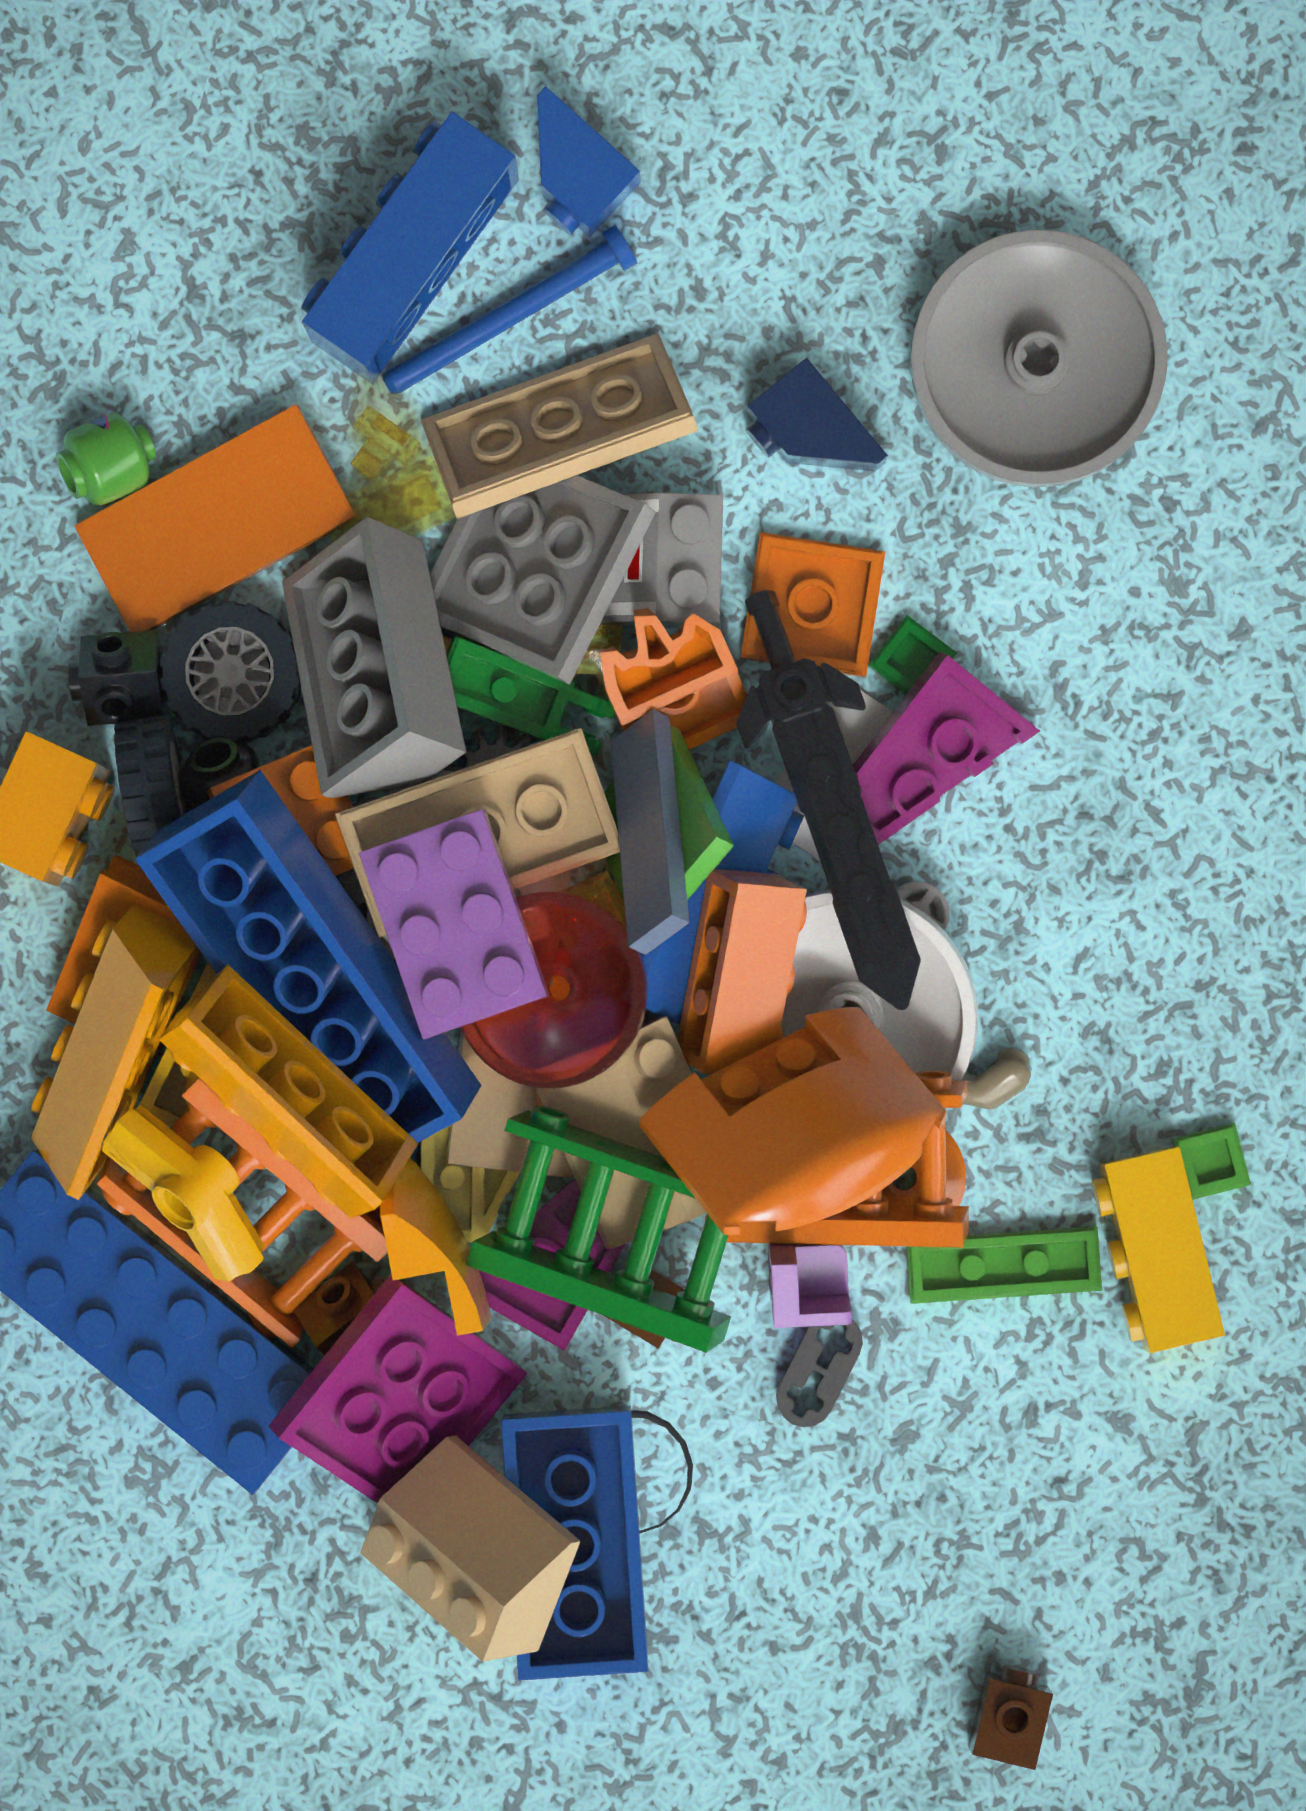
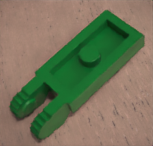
[446,636,614,756]

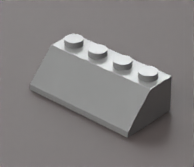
[282,517,466,798]

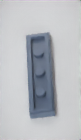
[610,709,689,955]

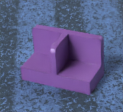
[767,1243,852,1328]

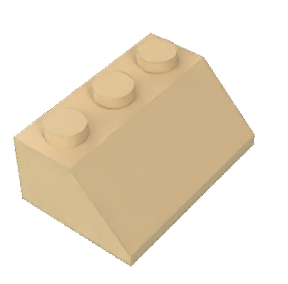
[529,1016,706,1249]
[360,1435,580,1662]

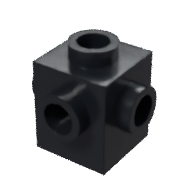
[68,630,165,726]

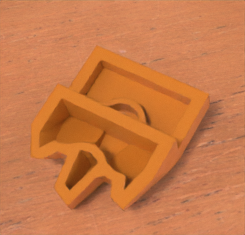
[600,608,747,750]

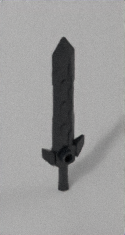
[736,590,921,1011]

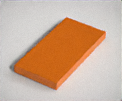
[74,404,359,632]

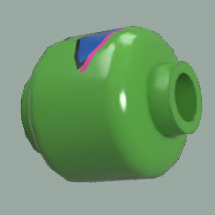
[56,412,156,506]

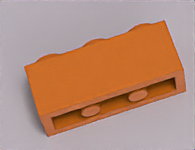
[677,869,807,1074]

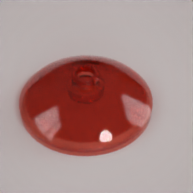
[460,891,648,1089]

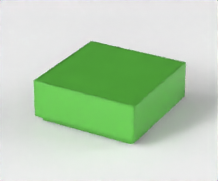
[1172,1123,1251,1200]

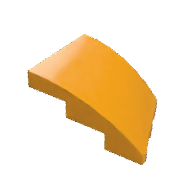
[380,1158,492,1336]

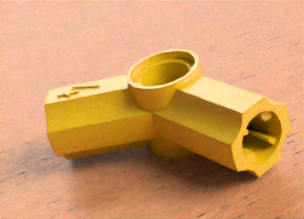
[102,1105,265,1282]

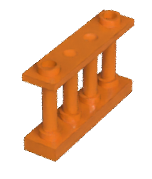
[705,1070,969,1248]
[97,1071,387,1348]

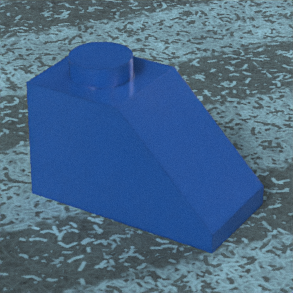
[537,86,641,238]

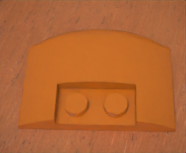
[640,1007,947,1235]

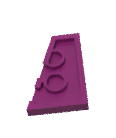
[853,652,1040,845]
[479,1178,626,1351]

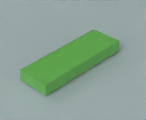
[906,1226,1102,1304]

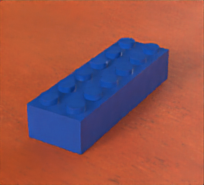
[135,770,482,1142]
[0,1150,314,1495]

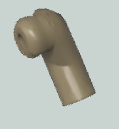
[961,1047,1031,1110]

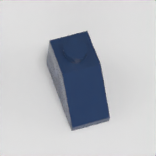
[745,357,888,472]

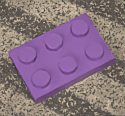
[359,809,550,1039]

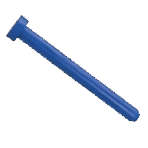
[382,225,638,394]

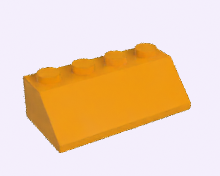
[31,903,199,1200]
[159,964,418,1219]

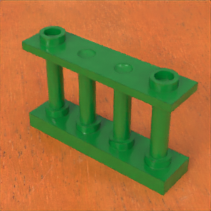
[466,1106,731,1353]

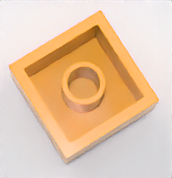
[0,731,115,887]

